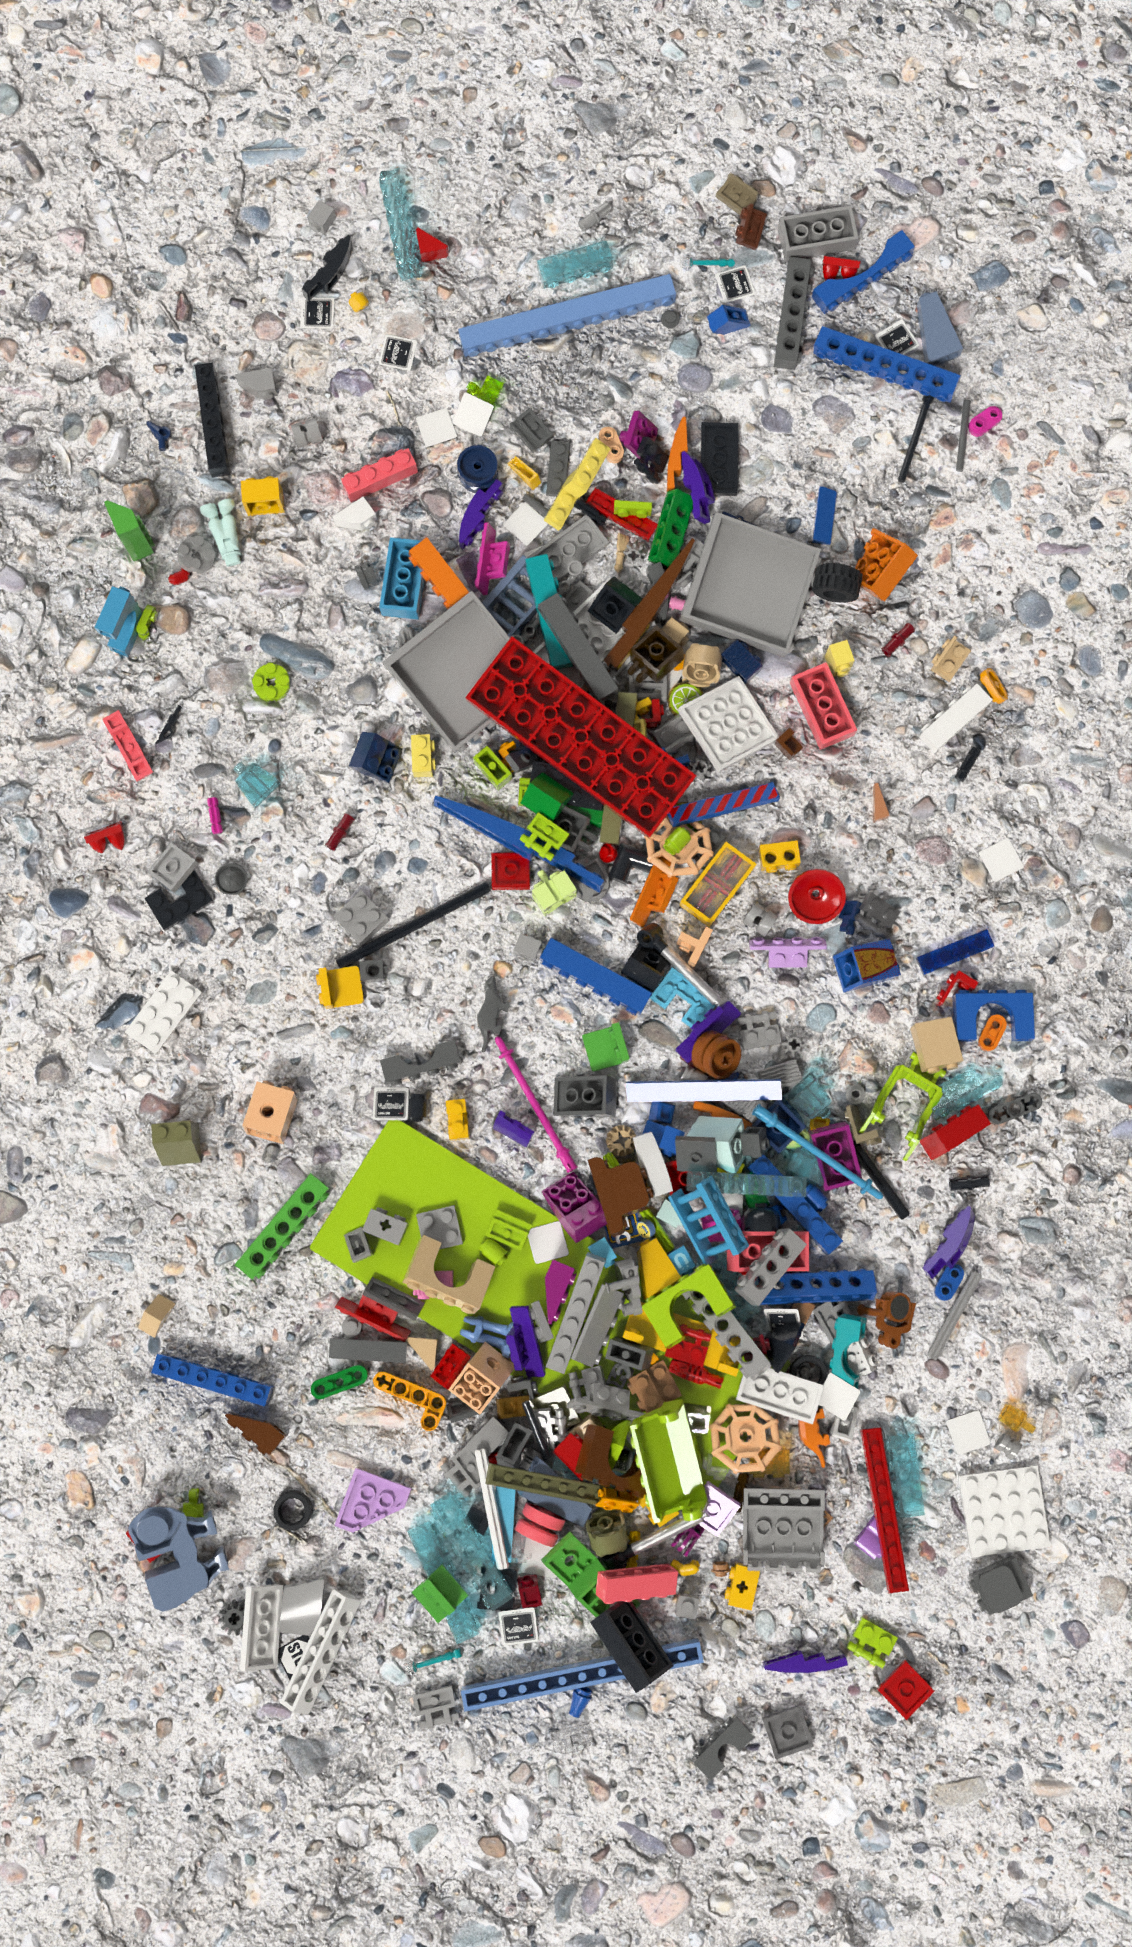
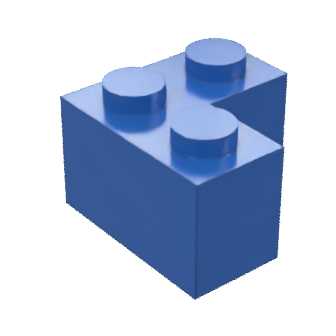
[642,1120,685,1158]

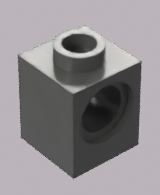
[359,960,388,983]

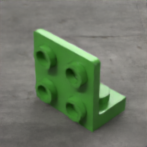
[582,1022,630,1072]

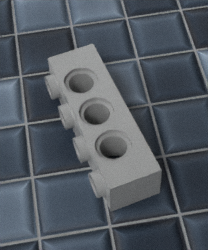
[734,1228,807,1306]

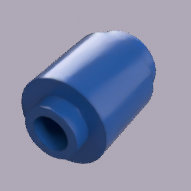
[800,1183,829,1212]

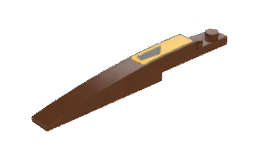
[581,538,695,694]

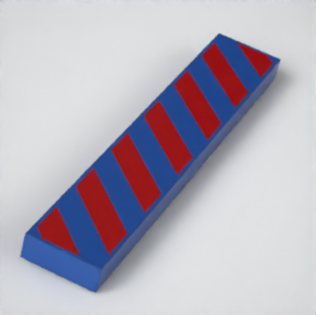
[668,782,780,827]

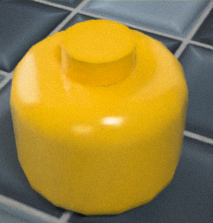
[348,292,369,313]

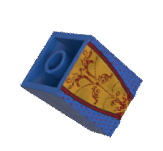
[832,939,901,993]

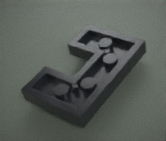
[144,870,214,931]

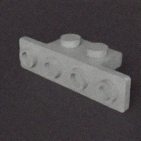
[567,1382,646,1424]

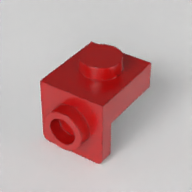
[645,699,664,729]

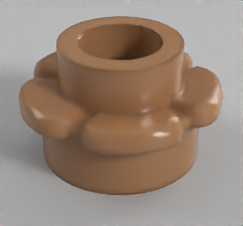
[711,1561,731,1577]

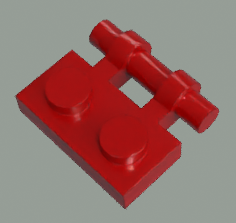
[664,1324,712,1367]

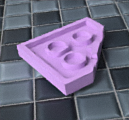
[334,1468,412,1533]

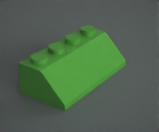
[104,500,155,561]

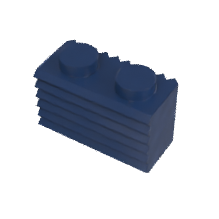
[721,639,763,685]

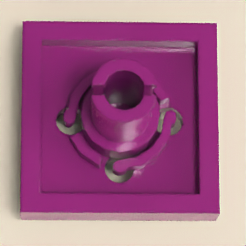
[620,411,658,459]

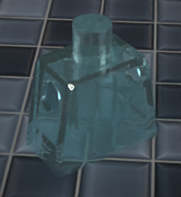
[233,762,280,809]
[784,1072,832,1119]

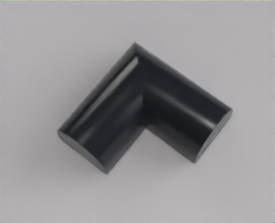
[608,842,653,885]

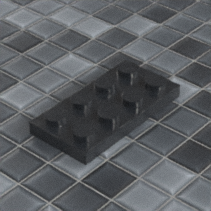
[700,422,738,496]
[530,761,603,811]

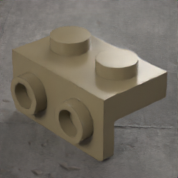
[715,172,759,215]

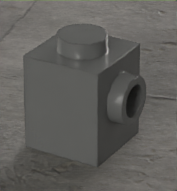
[740,1126,769,1158]

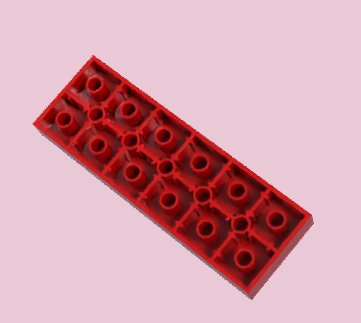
[465,636,697,839]

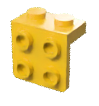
[316,966,364,1009]

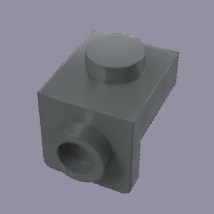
[507,1375,538,1400]

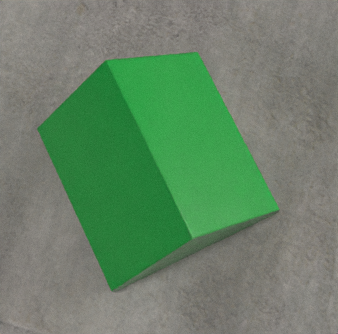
[520,772,574,822]

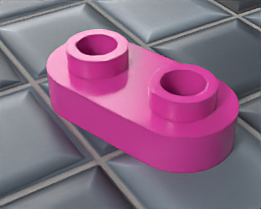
[968,406,1002,437]

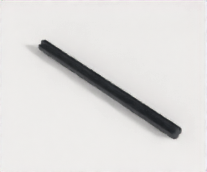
[336,882,491,968]

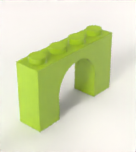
[642,1264,736,1349]

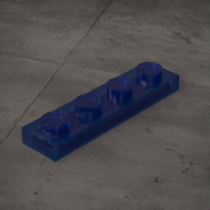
[916,929,995,976]

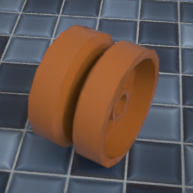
[691,1030,741,1079]

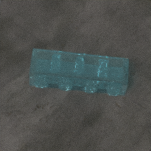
[537,240,613,289]

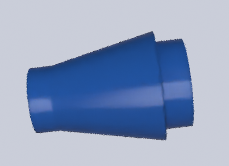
[569,1687,592,1718]

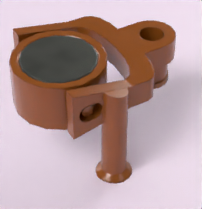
[857,1291,916,1349]

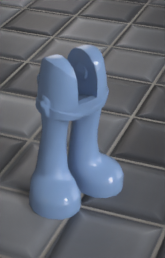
[460,1316,514,1359]

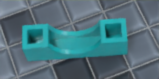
[830,1313,867,1389]

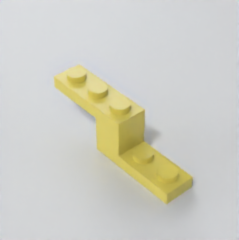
[544,438,611,531]

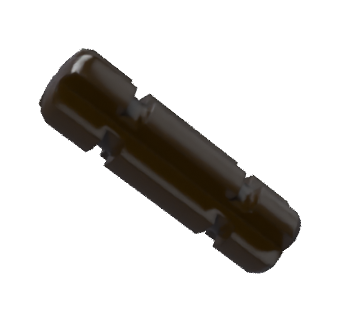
[733,1473,749,1513]

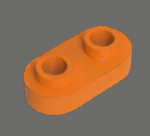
[978,1014,1007,1052]

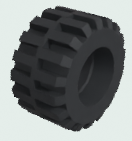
[812,563,863,603]

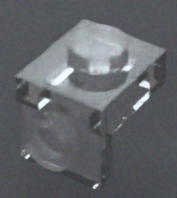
[702,1453,731,1480]

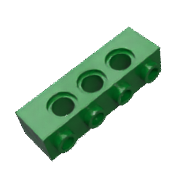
[647,489,693,569]

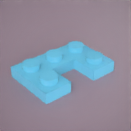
[650,967,716,1028]

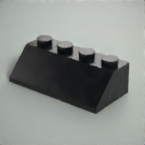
[590,1601,674,1693]

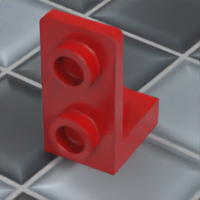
[936,970,979,1007]

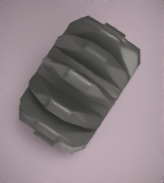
[218,1600,245,1636]

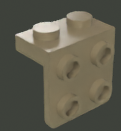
[844,1105,886,1146]

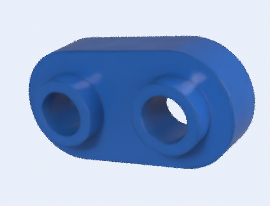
[934,1264,964,1301]

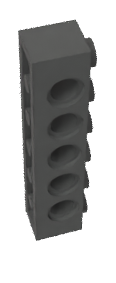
[773,256,814,370]

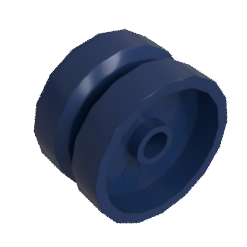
[457,445,498,493]

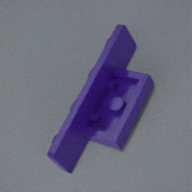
[675,1001,741,1063]
[506,1306,546,1377]

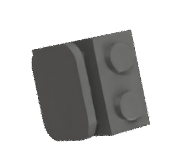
[968,1555,1033,1616]

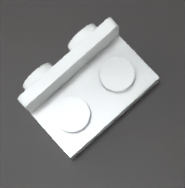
[847,1336,877,1376]

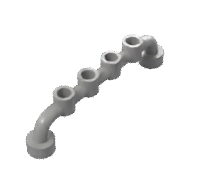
[510,560,583,645]

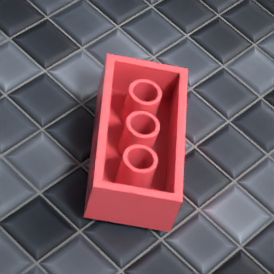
[790,662,857,750]
[727,1231,809,1272]

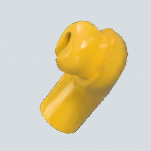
[670,1559,700,1576]

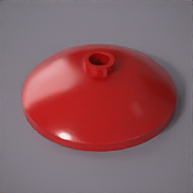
[788,869,846,924]

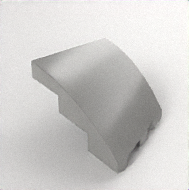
[279,1576,325,1636]

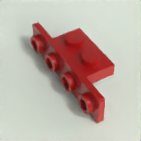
[335,1295,411,1342]

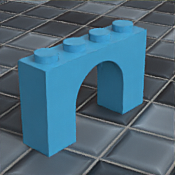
[94,586,143,657]

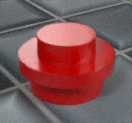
[599,844,617,863]

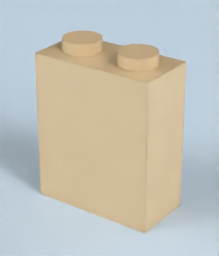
[910,1017,963,1074]

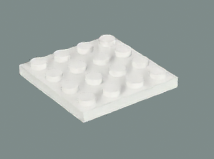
[677,676,779,773]
[958,1465,1051,1557]

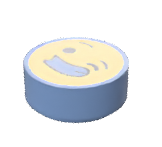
[636,1219,655,1239]

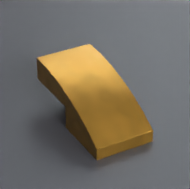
[496,1394,538,1419]

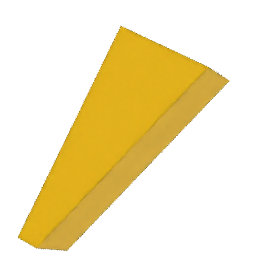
[507,456,541,490]

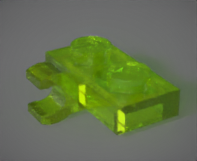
[466,375,504,406]

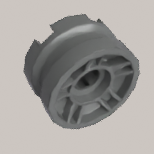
[354,561,379,590]

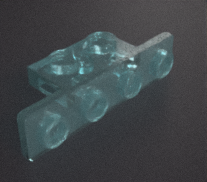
[932,1068,1003,1120]

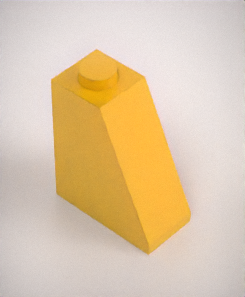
[637,1238,681,1300]

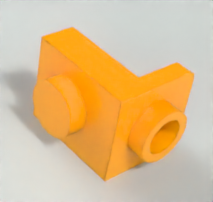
[498,741,516,773]

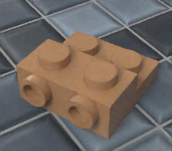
[627,1360,682,1413]

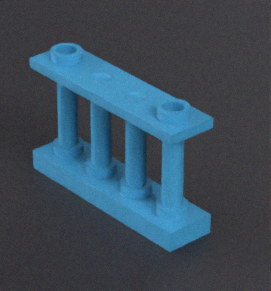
[668,1175,749,1265]

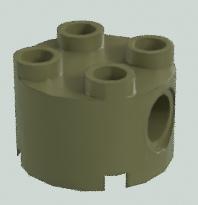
[585,1509,629,1557]

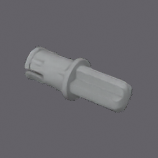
[578,202,612,232]

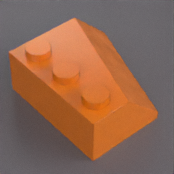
[855,528,918,602]

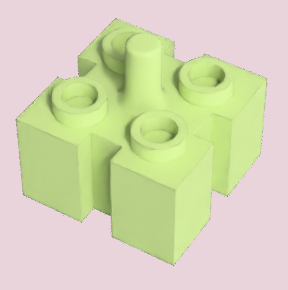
[532,870,577,916]

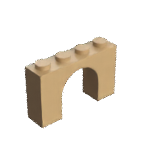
[402,1235,495,1314]

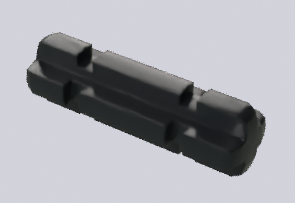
[574,498,607,526]
[955,747,981,782]

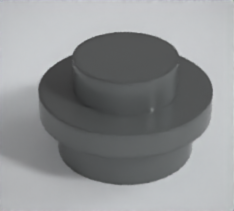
[661,310,680,329]

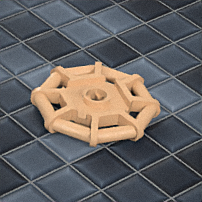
[644,815,714,878]
[709,1404,782,1474]

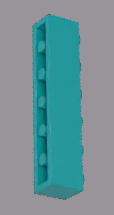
[525,554,573,670]

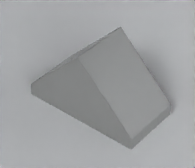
[344,1227,374,1263]

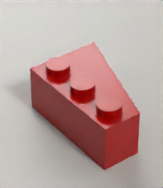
[920,1104,991,1161]

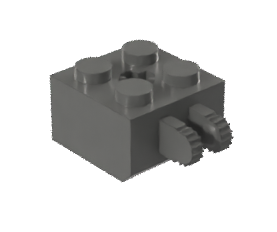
[553,806,599,854]

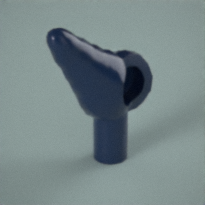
[146,421,171,451]

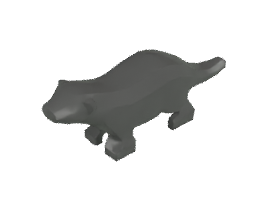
[477,976,510,1053]

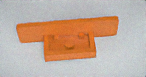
[630,856,679,927]

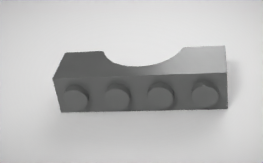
[380,1040,461,1086]

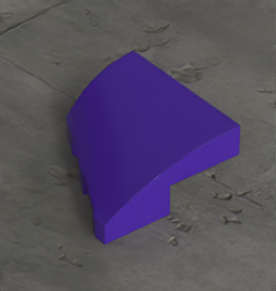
[493,1110,534,1148]

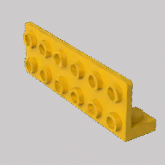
[622,1301,741,1377]

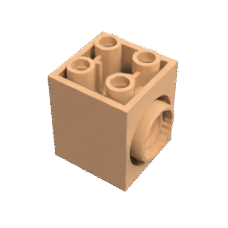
[242,1081,298,1144]
[448,1342,515,1414]

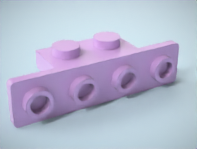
[749,937,827,968]

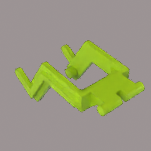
[858,1051,947,1161]

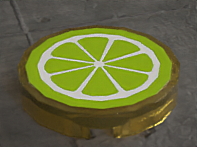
[667,682,703,716]

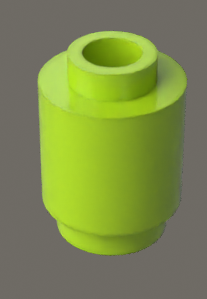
[663,827,691,855]
[479,1238,508,1266]

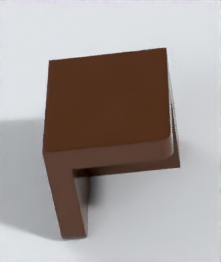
[774,727,803,760]

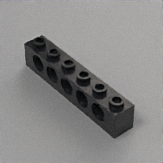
[194,362,230,478]

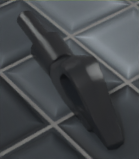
[155,705,182,744]

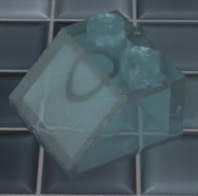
[783,1146,824,1188]

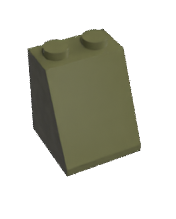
[151,1120,201,1166]

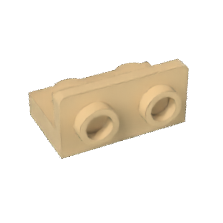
[931,635,971,682]

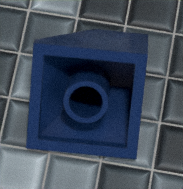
[752,1096,807,1154]

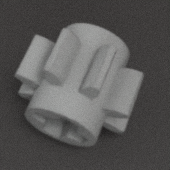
[623,539,648,564]
[396,627,418,647]
[689,758,711,782]
[781,1033,806,1058]

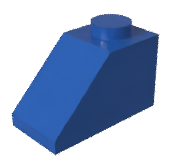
[707,305,751,335]

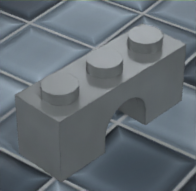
[692,1715,754,1781]

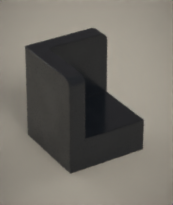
[464,1504,489,1536]

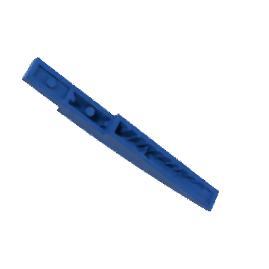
[434,796,604,893]

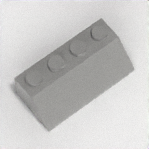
[571,1284,625,1368]

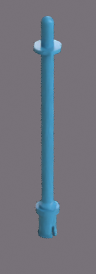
[752,1104,883,1199]

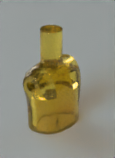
[997,1402,1036,1434]

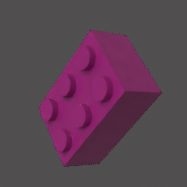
[808,1121,862,1191]

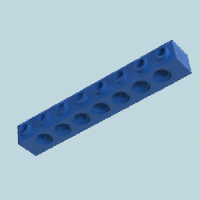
[813,326,961,403]

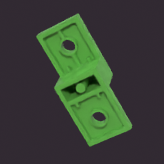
[541,1531,641,1617]

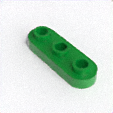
[311,1365,368,1399]

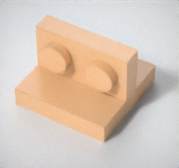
[676,927,713,970]

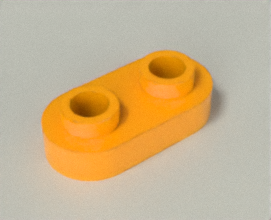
[980,668,1008,704]

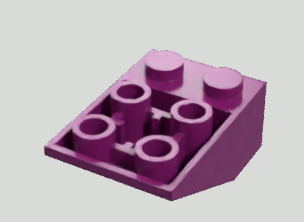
[541,1172,607,1243]
[545,1260,577,1324]

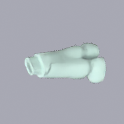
[200,499,241,567]

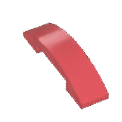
[102,710,154,782]

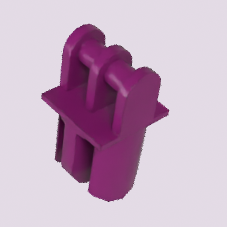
[671,1524,705,1557]

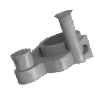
[605,1258,643,1317]

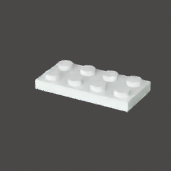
[125,970,203,1055]
[736,1361,824,1424]
[240,1584,283,1672]

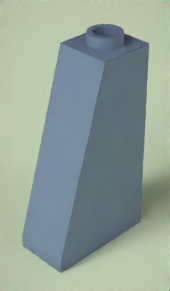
[917,291,963,366]
[517,1456,592,1527]

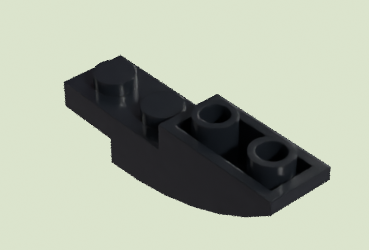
[302,235,353,301]

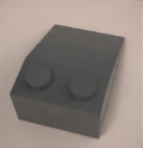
[553,1075,617,1118]

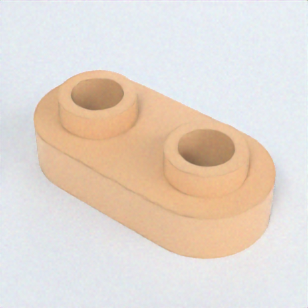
[599,427,624,463]

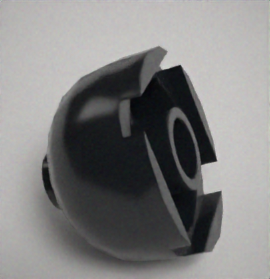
[741,1203,781,1232]

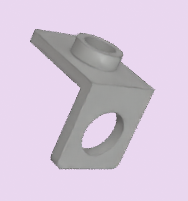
[674,571,692,591]

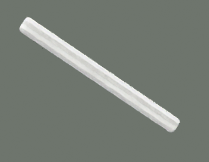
[475,1448,509,1570]

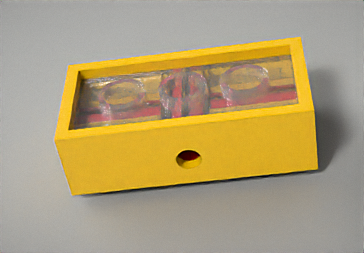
[679,842,757,928]

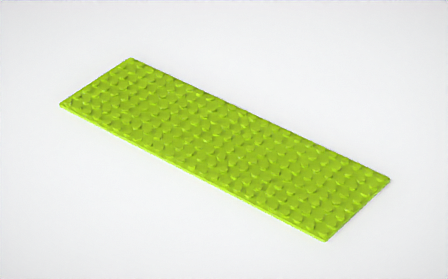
[310,1120,790,1487]

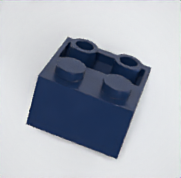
[349,732,402,783]

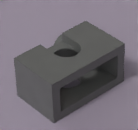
[496,1422,534,1469]

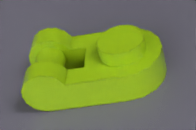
[136,604,158,640]

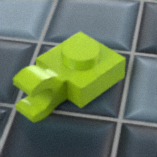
[183,1488,204,1518]

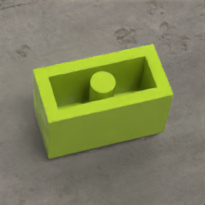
[473,746,512,791]

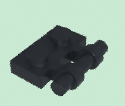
[634,437,669,484]

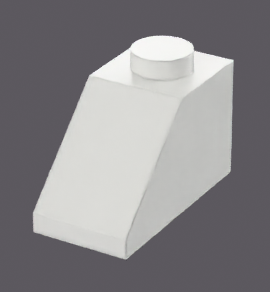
[333,497,377,531]

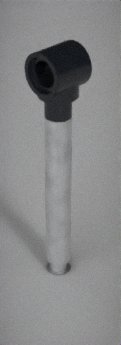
[637,923,725,1007]
[601,1509,710,1570]

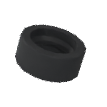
[789,1355,828,1385]
[273,1491,312,1530]

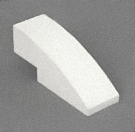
[633,1132,673,1197]

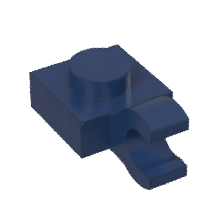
[839,900,862,935]

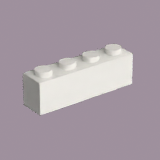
[919,684,993,754]

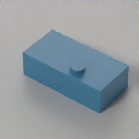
[379,537,425,620]

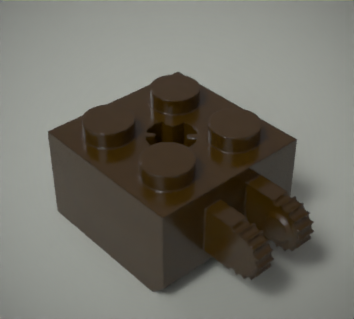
[627,625,684,683]

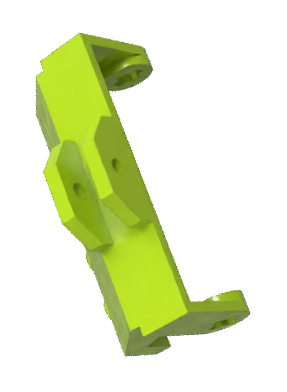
[630,1399,709,1523]

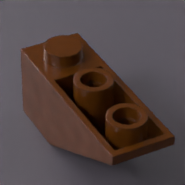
[225,1412,288,1455]

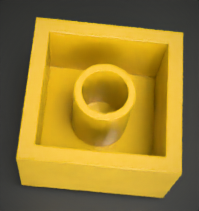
[241,476,285,516]

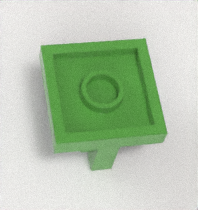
[411,1564,469,1623]

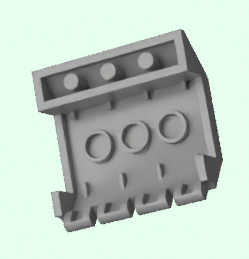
[743,1488,825,1573]

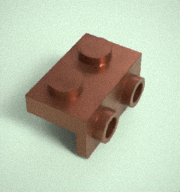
[735,203,767,250]

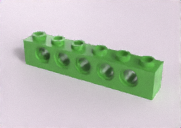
[235,1173,330,1280]

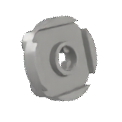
[177,536,216,574]

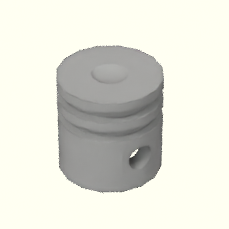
[679,1064,709,1081]

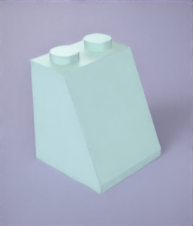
[686,1116,746,1174]

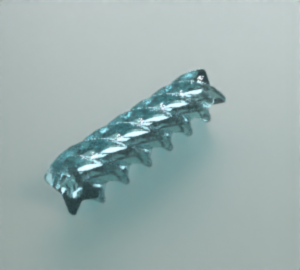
[379,168,423,281]

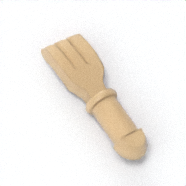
[614,533,629,572]

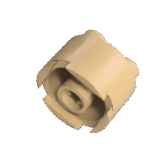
[682,643,722,687]

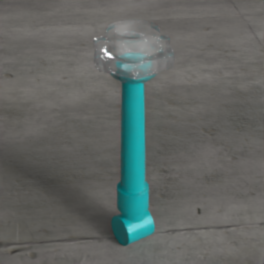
[681,254,735,271]
[404,1648,462,1679]

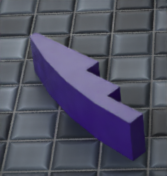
[762,1650,848,1673]

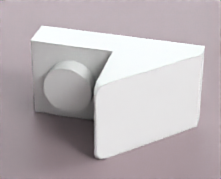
[830,1406,858,1442]

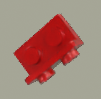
[430,1343,471,1389]

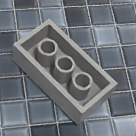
[778,205,859,262]

